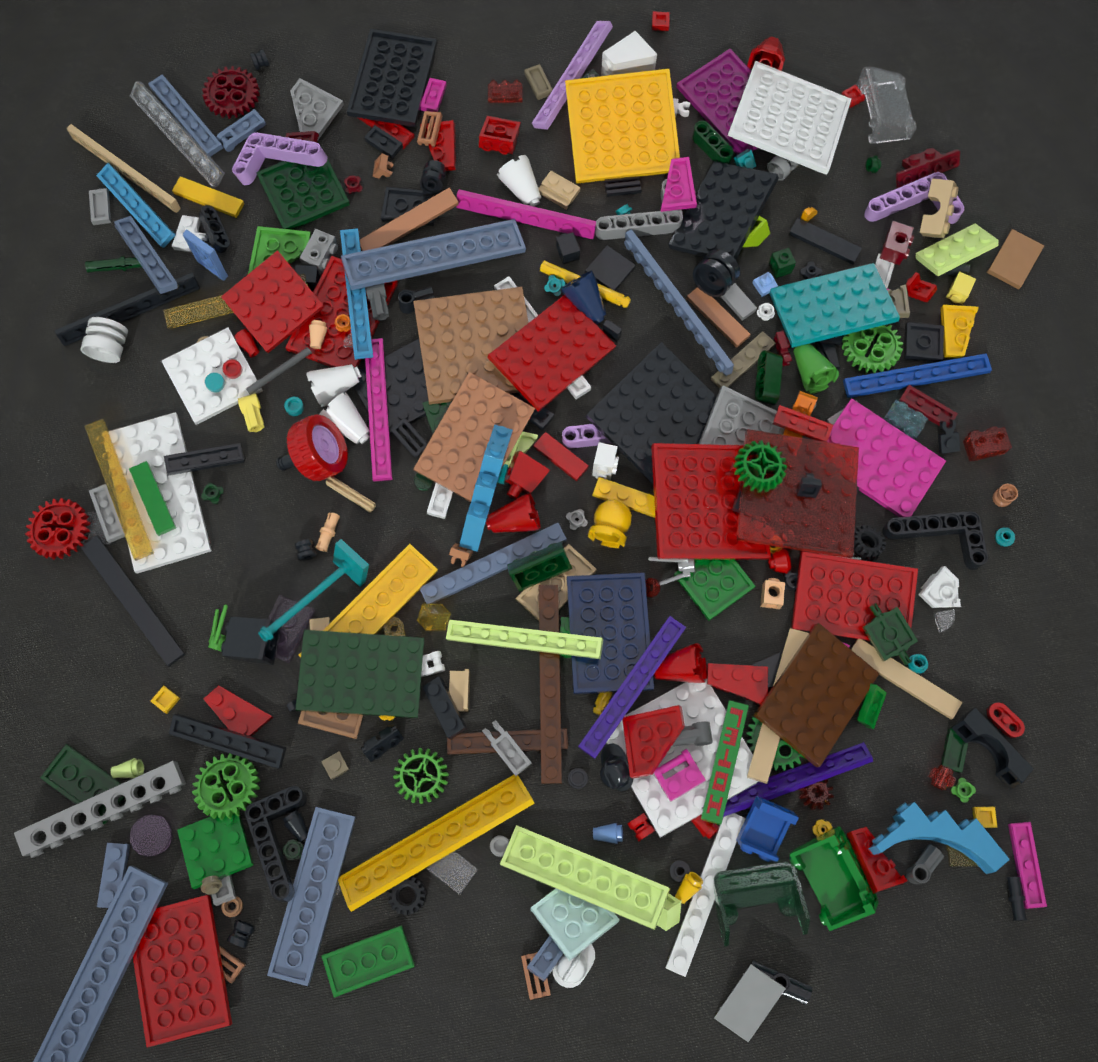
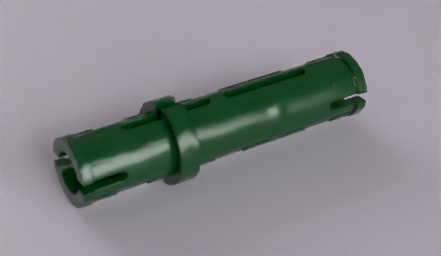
[85,256,143,273]

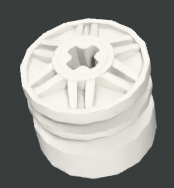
[80,317,128,363]

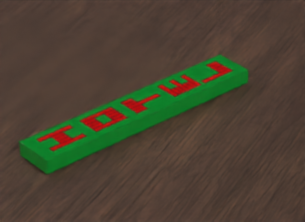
[701,700,749,825]

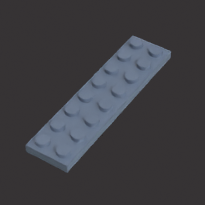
[267,807,356,986]

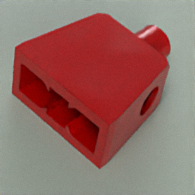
[505,451,550,499]

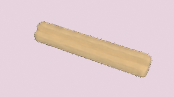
[325,476,376,512]

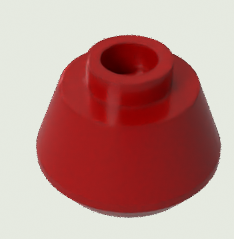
[768,548,791,574]

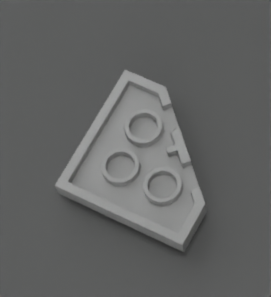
[290,78,344,140]

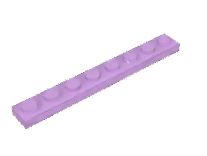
[532,21,613,130]

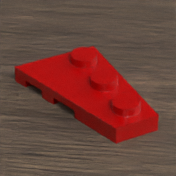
[204,686,273,736]

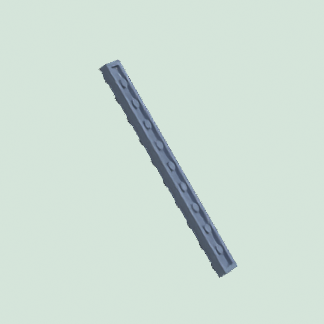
[624,229,734,376]

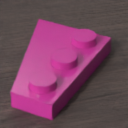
[661,157,697,212]

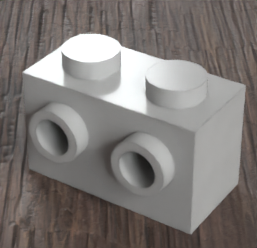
[299,229,338,275]

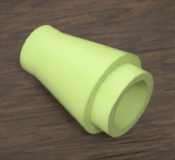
[111,758,144,779]

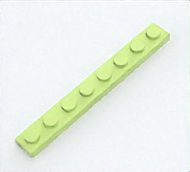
[446,620,603,659]

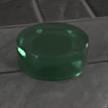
[414,473,433,491]

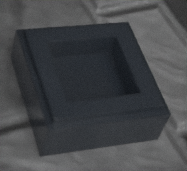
[602,320,622,342]

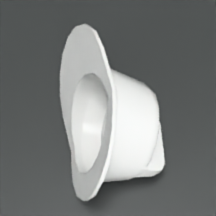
[553,944,595,988]

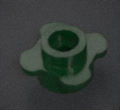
[201,483,224,504]

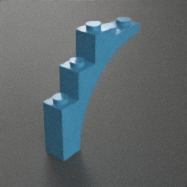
[459,425,513,552]
[868,802,1010,874]

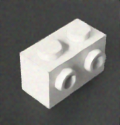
[592,442,619,480]

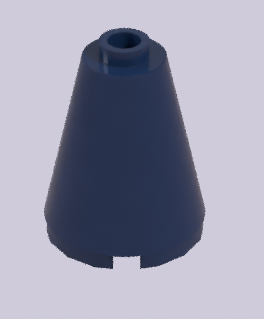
[561,270,606,324]

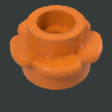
[335,314,351,332]

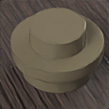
[200,876,222,895]

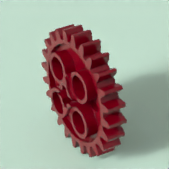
[202,66,260,119]

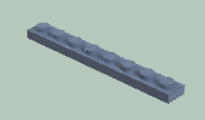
[420,523,567,606]

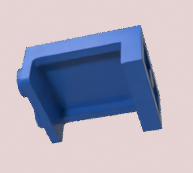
[736,796,799,862]

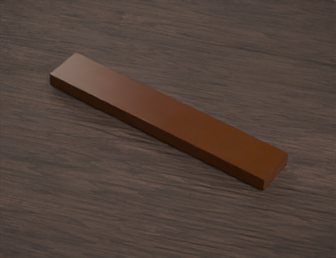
[447,728,568,755]

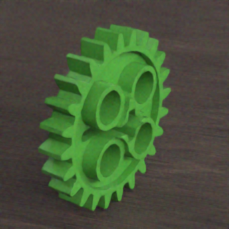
[842,325,903,373]
[192,753,260,820]

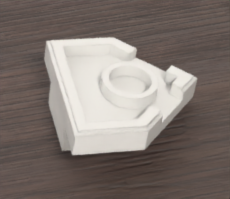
[918,566,961,608]

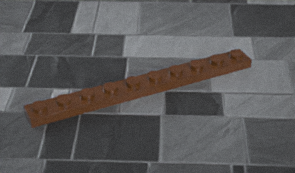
[539,585,562,784]

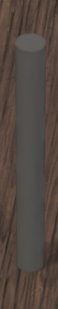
[246,347,312,395]

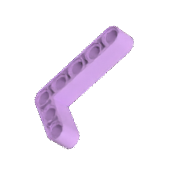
[232,133,328,185]
[864,172,964,224]
[562,424,612,449]

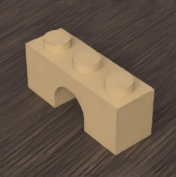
[920,179,958,239]

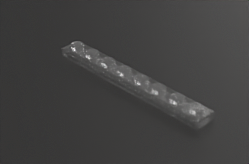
[130,82,225,187]

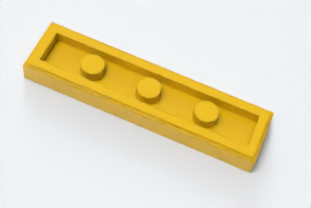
[172,176,245,218]

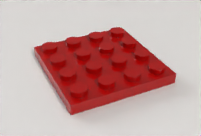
[221,250,325,353]

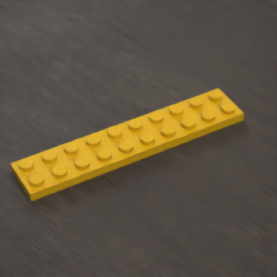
[338,775,535,912]

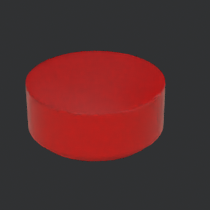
[222,359,243,379]

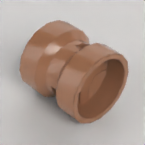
[992,483,1018,507]

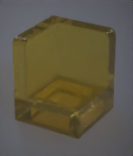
[417,604,451,630]

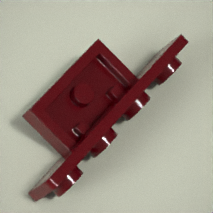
[896,148,960,188]

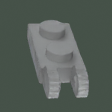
[482,720,532,776]

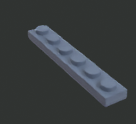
[148,74,223,157]
[114,216,178,294]

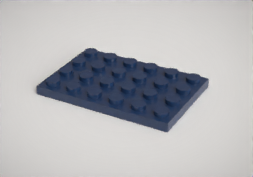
[566,573,654,694]

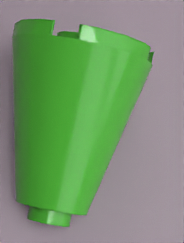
[793,343,839,393]

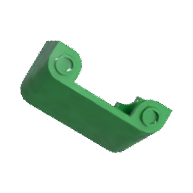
[789,826,878,931]

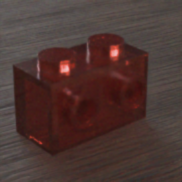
[963,426,1012,461]

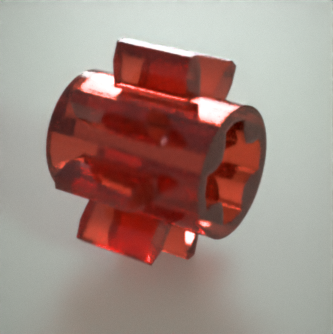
[928,765,956,791]

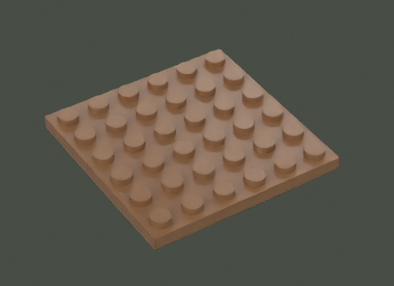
[414,287,529,405]

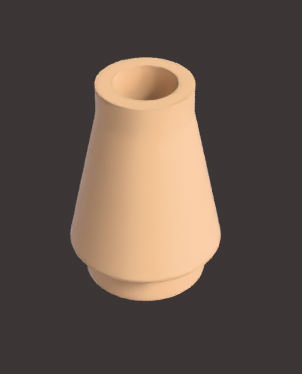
[309,320,328,349]

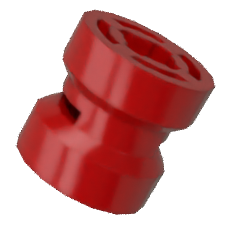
[627,813,655,842]

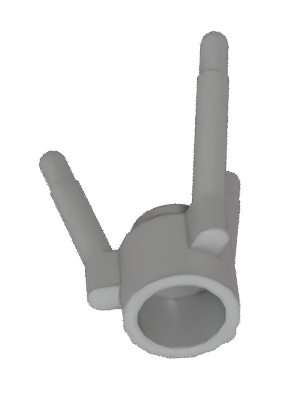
[648,557,695,586]

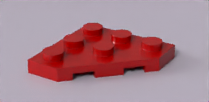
[622,705,685,779]

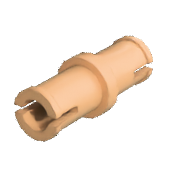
[315,512,340,552]

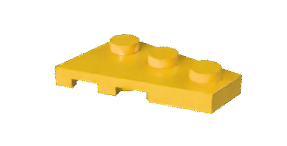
[941,305,978,359]

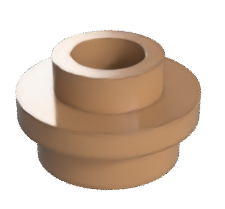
[221,896,243,917]

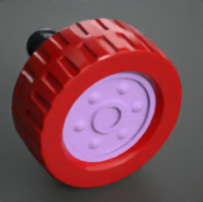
[276,414,348,481]

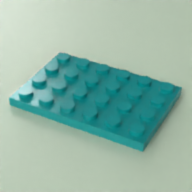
[769,263,900,348]

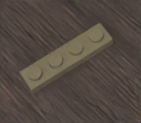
[711,331,776,388]

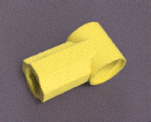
[238,393,265,432]

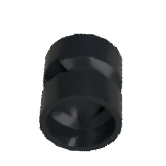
[420,160,446,194]

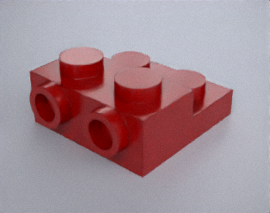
[479,116,521,155]

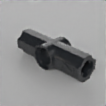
[748,960,813,1005]

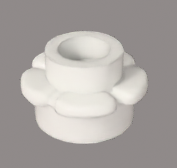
[757,303,775,321]

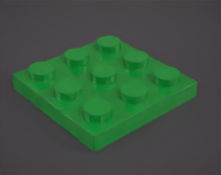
[674,559,756,621]
[177,813,254,889]

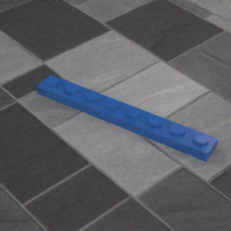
[843,354,992,398]

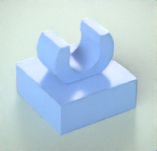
[752,272,778,297]

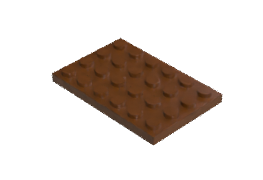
[754,623,879,767]

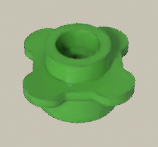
[951,778,976,803]

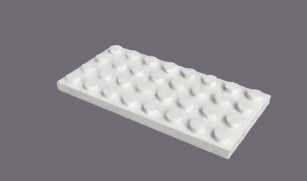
[102,412,212,573]

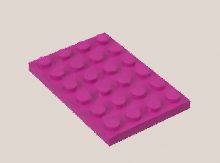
[811,398,946,517]

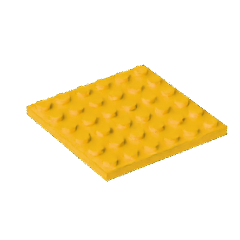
[565,69,680,184]

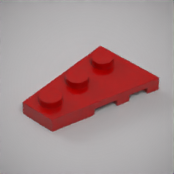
[420,120,456,171]
[707,663,768,705]
[847,827,908,894]

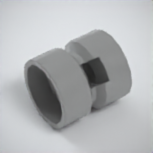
[767,155,799,181]

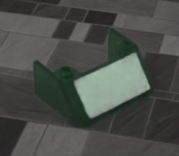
[713,862,811,947]

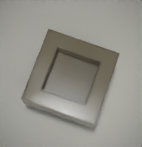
[321,751,350,780]

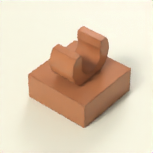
[373,154,394,179]
[449,543,473,567]

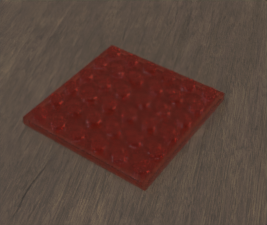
[737,429,859,558]

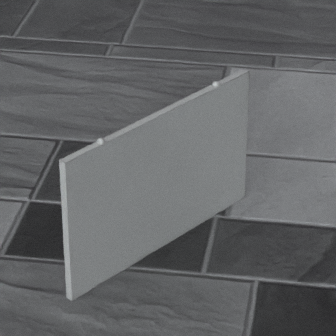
[714,964,786,1042]

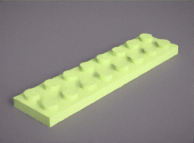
[500,825,670,930]

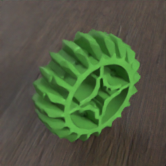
[393,748,449,804]

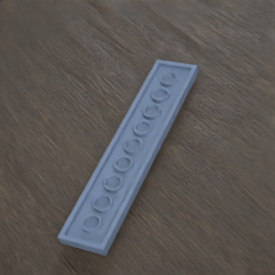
[341,219,526,290]
[33,866,168,1062]

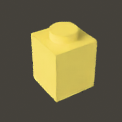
[946,272,976,305]

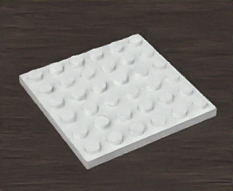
[727,61,851,175]
[606,679,759,838]

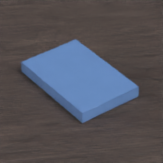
[183,229,228,280]

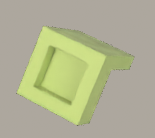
[657,894,682,931]

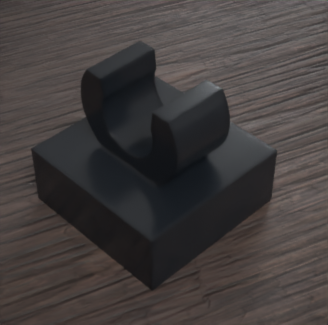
[796,473,822,498]

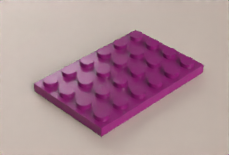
[676,49,758,155]

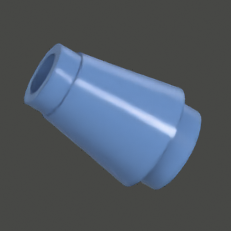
[593,823,623,844]

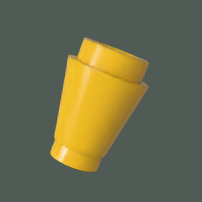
[675,872,703,904]

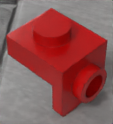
[906,272,937,303]

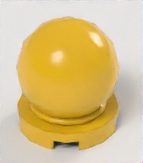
[588,500,632,548]

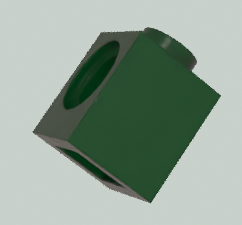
[769,248,796,279]

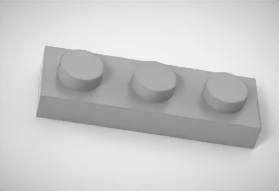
[89,484,127,543]

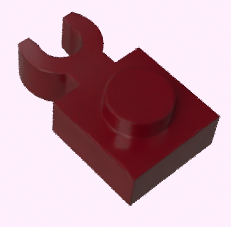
[773,331,792,366]

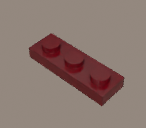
[898,385,958,427]

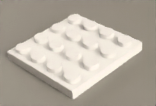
[162,328,263,425]

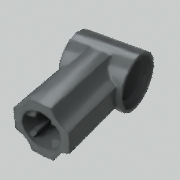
[366,283,389,321]
[673,721,713,746]
[906,844,944,885]

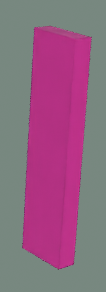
[1008,822,1047,909]

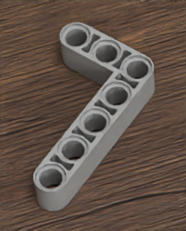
[595,179,683,240]

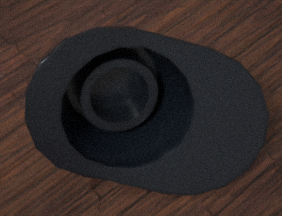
[600,743,633,791]

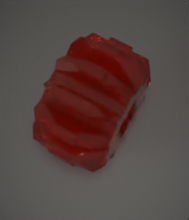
[798,779,834,810]

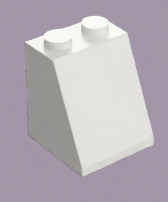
[601,31,657,76]

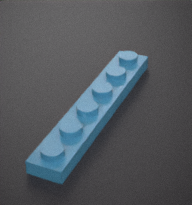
[96,163,176,248]

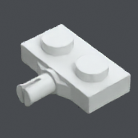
[172,215,208,252]

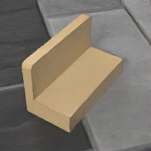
[449,669,470,712]

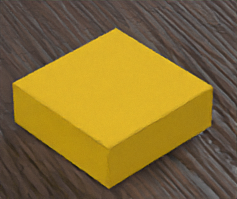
[151,685,180,714]
[972,807,997,828]

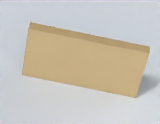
[516,544,597,621]

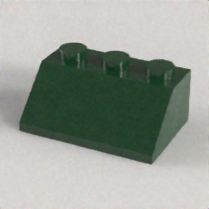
[507,541,573,592]

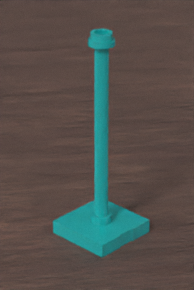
[258,539,369,642]

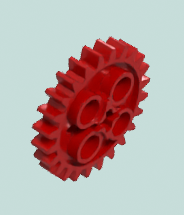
[25,498,90,560]

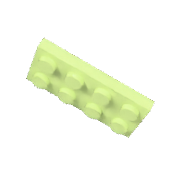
[916,223,999,276]

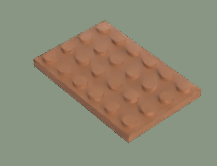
[413,372,535,502]

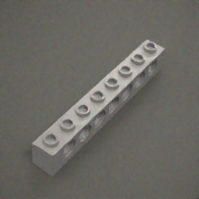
[14,761,186,858]

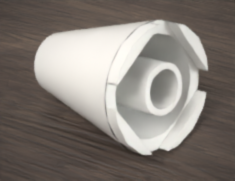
[497,155,541,207]
[307,364,362,407]
[319,392,370,444]

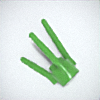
[208,605,228,651]

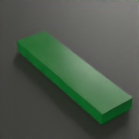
[129,461,177,536]

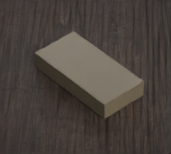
[524,64,553,100]

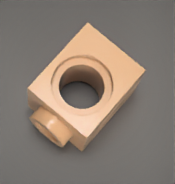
[760,578,785,609]

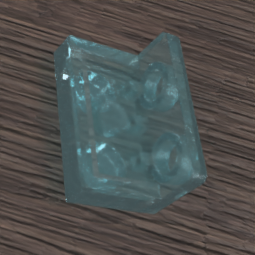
[884,399,928,440]

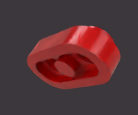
[987,703,1025,738]

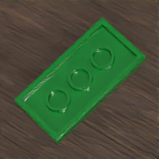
[322,925,415,997]

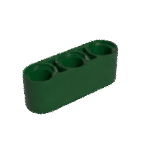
[692,121,733,164]
[755,350,783,405]

